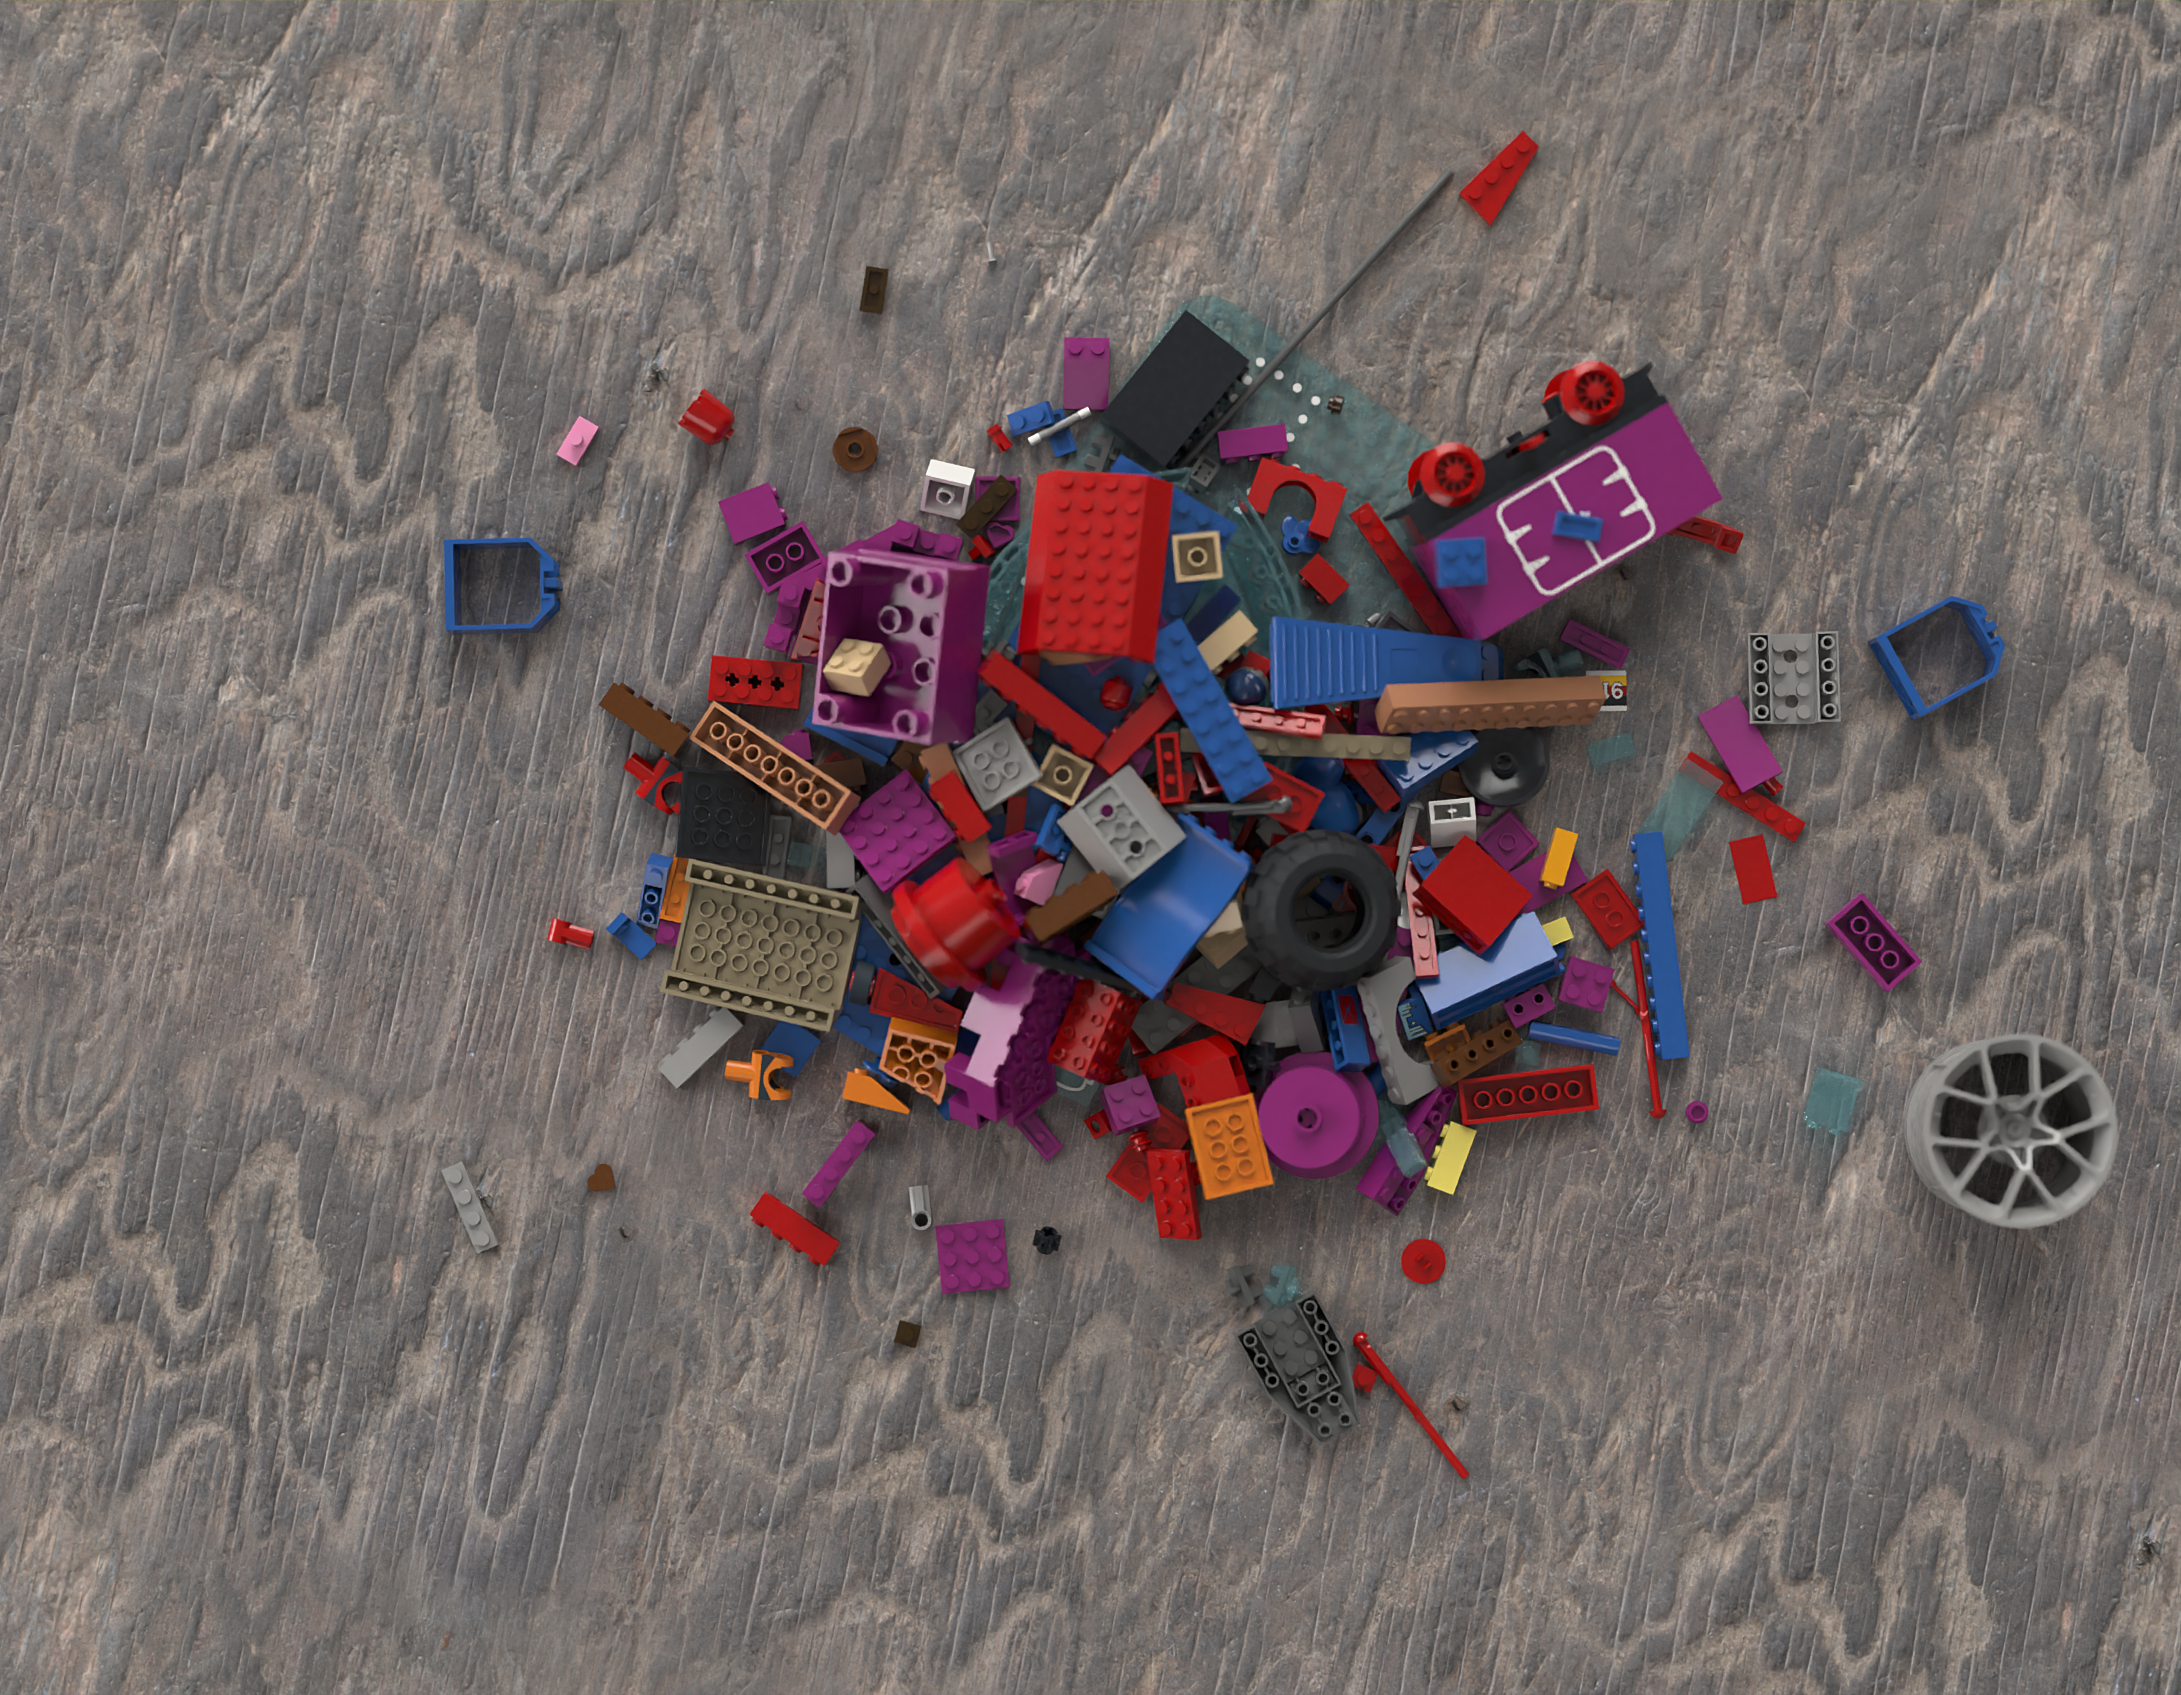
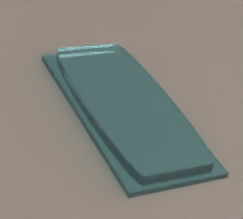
[1636,758,1723,861]

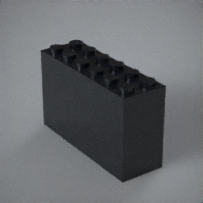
[1100,310,1250,472]

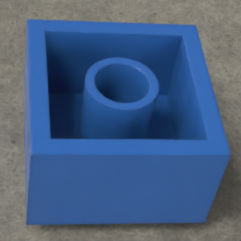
[1434,537,1487,588]

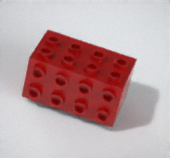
[1046,979,1142,1085]

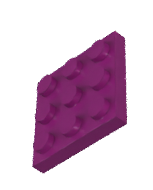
[935,1219,1010,1294]

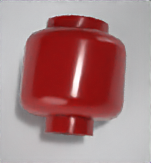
[1099,676,1132,712]

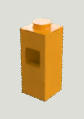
[1539,828,1578,890]

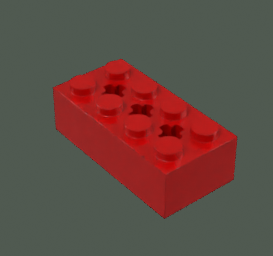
[708,655,804,711]

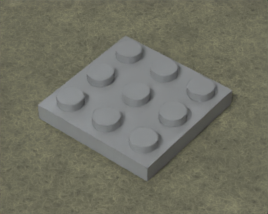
[951,717,1043,812]

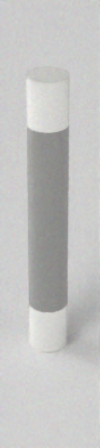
[1028,407,1092,446]

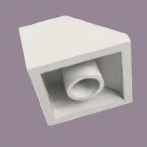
[920,459,975,520]

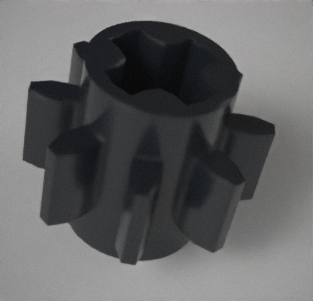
[1032,1226,1062,1255]

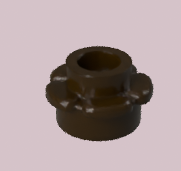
[1327,393,1344,415]

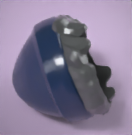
[1226,667,1271,706]

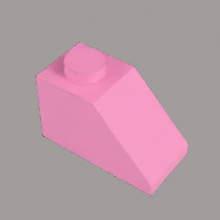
[1014,859,1064,905]

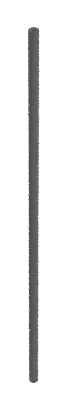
[1177,169,1453,471]

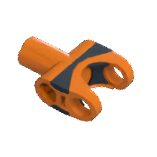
[725,1050,794,1100]

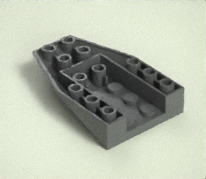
[1234,1290,1361,1446]

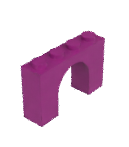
[801,1120,878,1208]

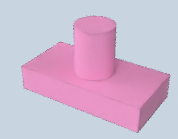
[557,416,600,467]

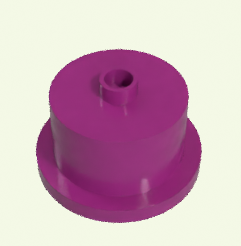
[1253,1051,1380,1179]

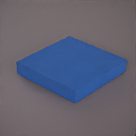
[760,1021,822,1078]

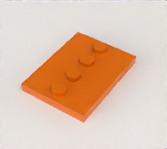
[1185,1094,1274,1200]

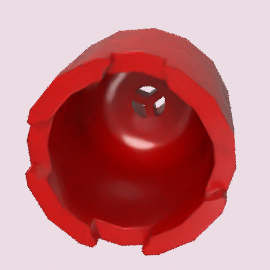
[678,389,735,445]

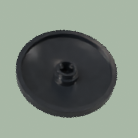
[1459,727,1550,808]

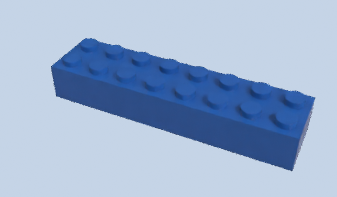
[1152,619,1272,803]

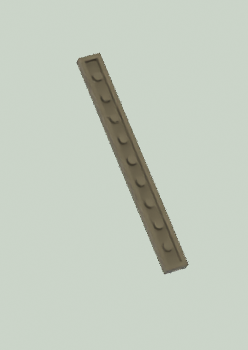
[1180,728,1411,761]

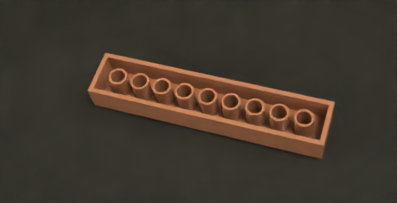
[1374,676,1606,734]

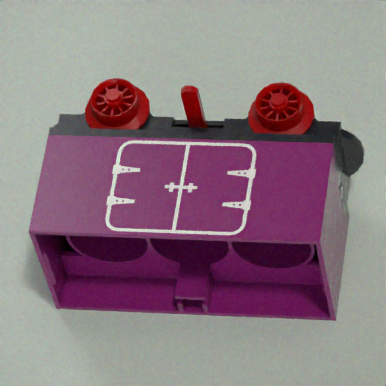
[1382,361,1723,640]

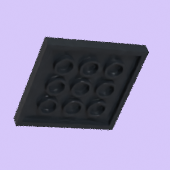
[674,767,772,866]

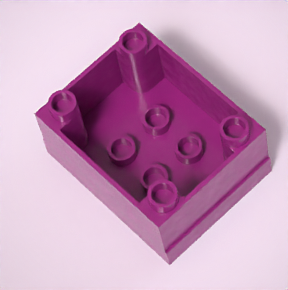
[812,548,991,744]

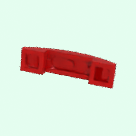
[1664,515,1744,554]

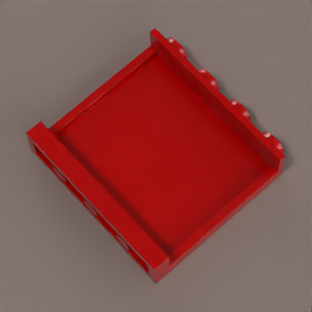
[1412,835,1533,956]

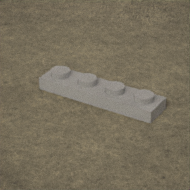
[441,1161,499,1254]

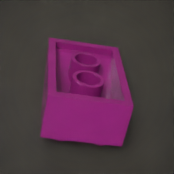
[1063,337,1109,411]

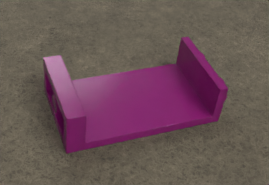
[987,830,1043,927]

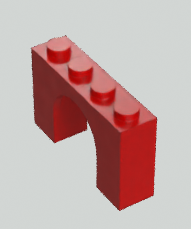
[1242,457,1347,544]

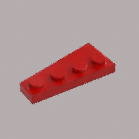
[1459,131,1539,226]
[869,967,963,1033]
[1164,983,1266,1046]

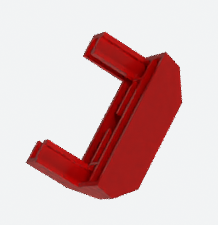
[1138,1033,1266,1186]

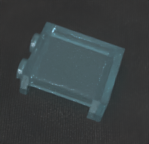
[1801,1068,1863,1136]

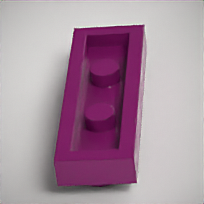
[1559,619,1630,670]

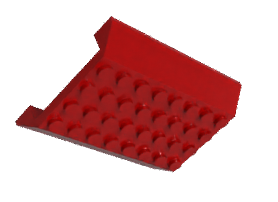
[1017,470,1174,663]

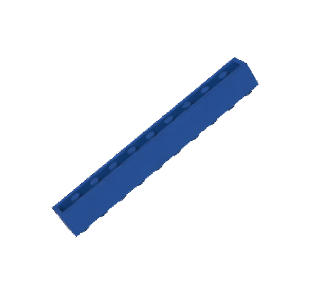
[1629,831,1690,1060]

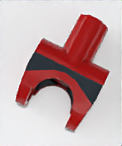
[623,752,682,816]

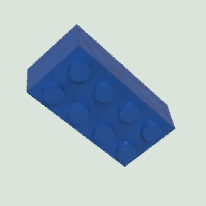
[1376,729,1479,799]

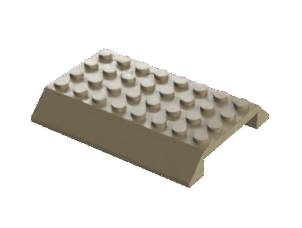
[660,859,862,1032]

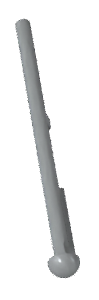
[1383,800,1424,962]

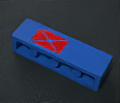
[1320,985,1370,1073]

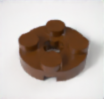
[833,427,878,473]

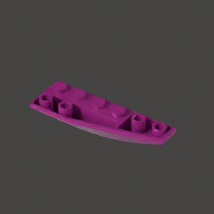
[1355,1084,1458,1216]

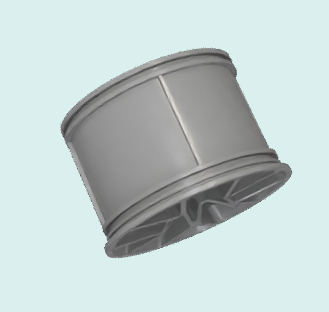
[1904,1034,2118,1228]

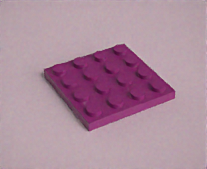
[839,770,958,895]

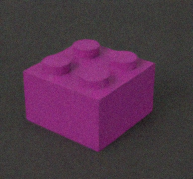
[1555,956,1615,1013]

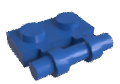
[1035,804,1073,863]

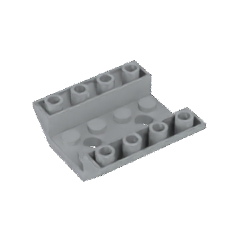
[1747,631,1841,725]
[1057,765,1186,892]

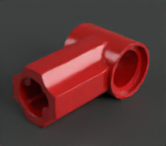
[547,918,595,950]

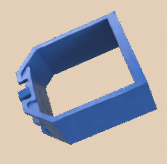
[444,538,563,635]
[1868,596,2005,720]

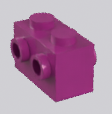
[1501,983,1556,1028]

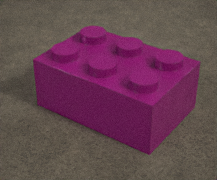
[744,521,824,596]

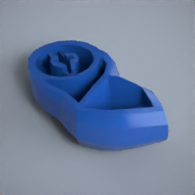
[1291,757,1359,835]

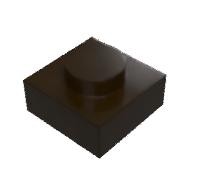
[894,1320,922,1348]

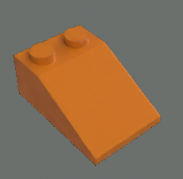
[842,1068,912,1114]

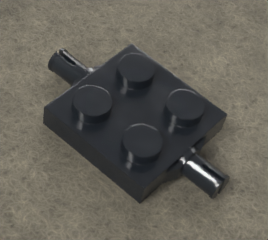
[1239,1038,1282,1088]

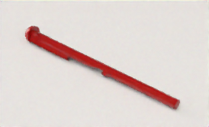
[1630,940,1667,1119]
[1352,1332,1469,1479]

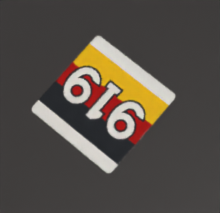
[1586,670,1627,711]

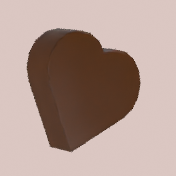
[587,1164,616,1191]

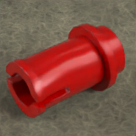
[987,423,1013,453]
[1763,777,1784,796]

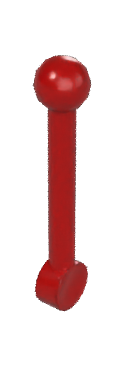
[1610,980,1640,1015]

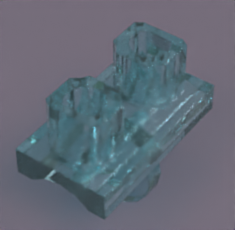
[1263,1264,1303,1306]

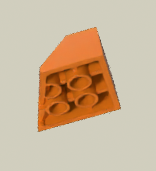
[879,1017,958,1105]

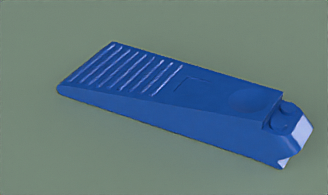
[1270,617,1504,709]

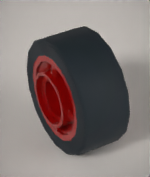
[848,961,877,1006]

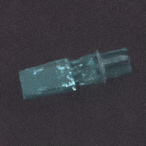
[1378,1093,1427,1178]

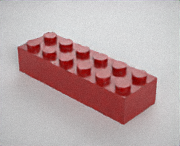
[977,649,1107,759]
[1456,1064,1599,1125]

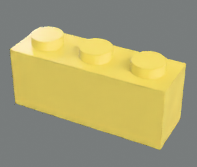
[1424,1121,1477,1195]

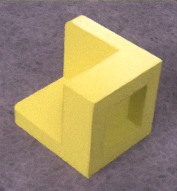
[1541,917,1574,946]

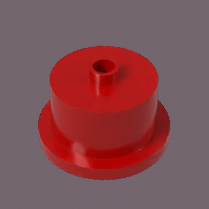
[891,857,1021,991]

